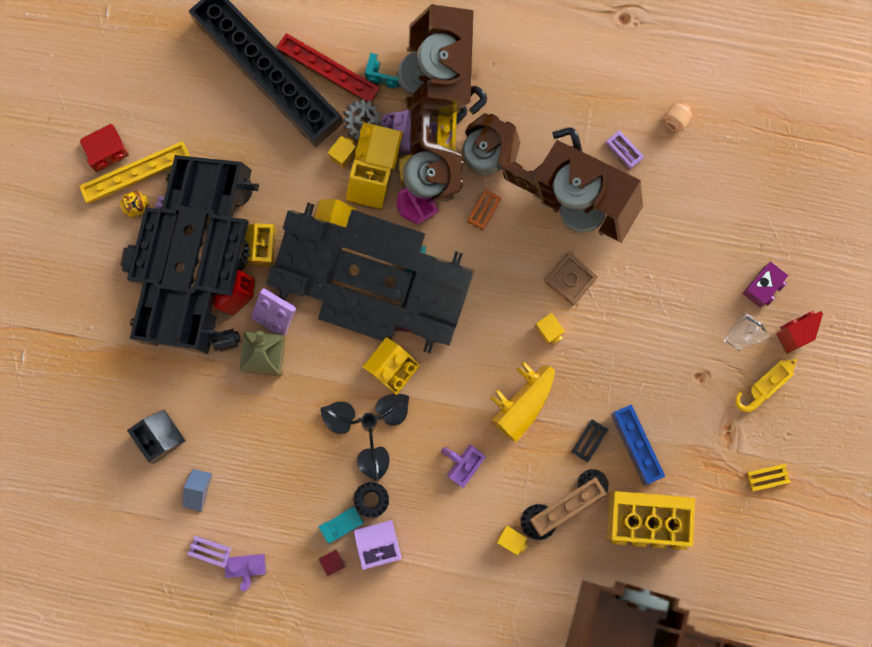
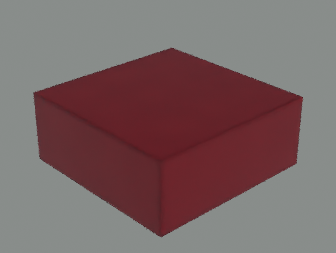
[318,549,345,576]

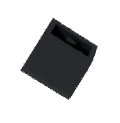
[127,409,186,464]

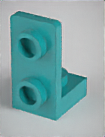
[365,53,401,89]
[318,507,363,544]

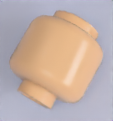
[664,103,692,131]

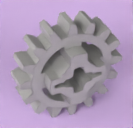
[342,99,383,140]

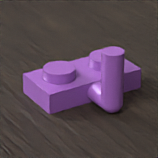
[441,444,486,488]
[225,554,266,591]

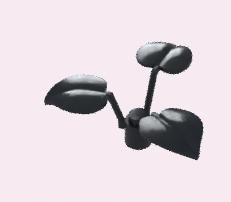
[321,394,409,481]

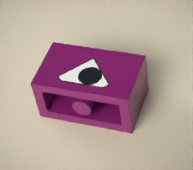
[742,261,789,308]

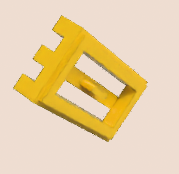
[746,464,791,492]

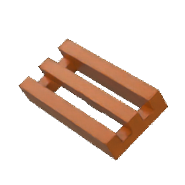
[467,189,502,231]

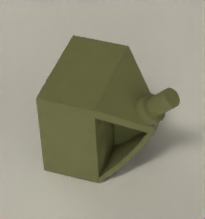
[240,331,286,376]

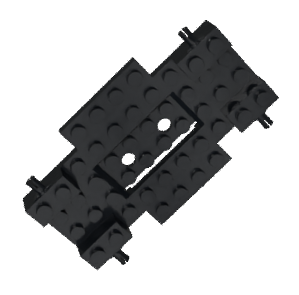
[127,155,259,354]
[266,202,475,353]

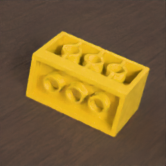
[607,491,695,550]

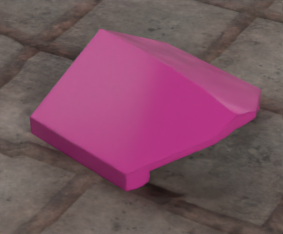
[396,187,439,224]

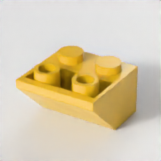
[346,159,392,210]
[245,223,277,266]
[362,337,420,395]

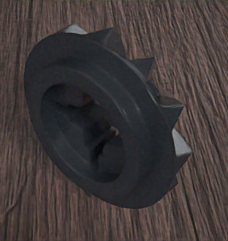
[577,469,609,500]

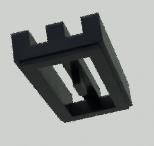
[572,419,609,462]

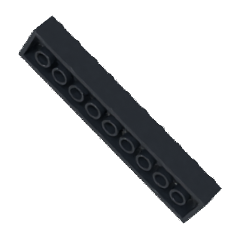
[188,0,343,148]

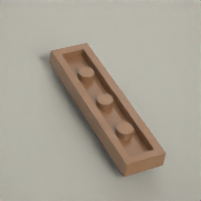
[529,477,606,537]

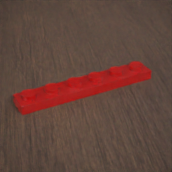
[276,33,380,103]

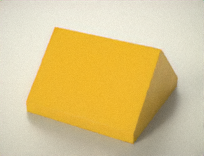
[315,199,356,227]

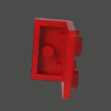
[80,124,129,172]

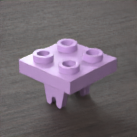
[251,288,296,336]

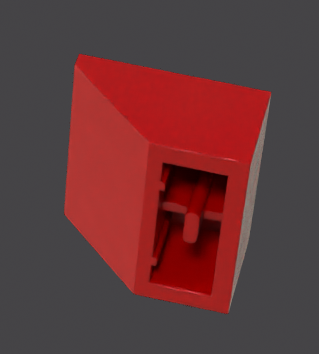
[213,271,255,316]
[776,311,823,354]

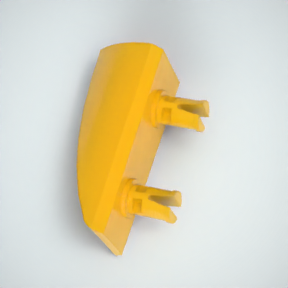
[489,361,555,443]

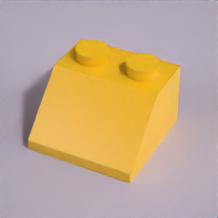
[354,122,403,169]

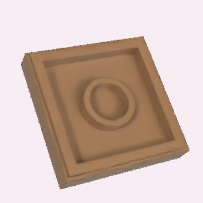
[544,253,598,306]

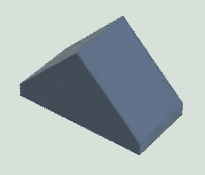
[182,469,212,512]

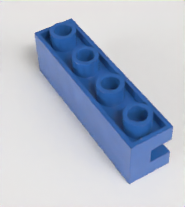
[610,404,666,485]

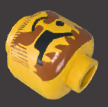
[120,191,150,218]

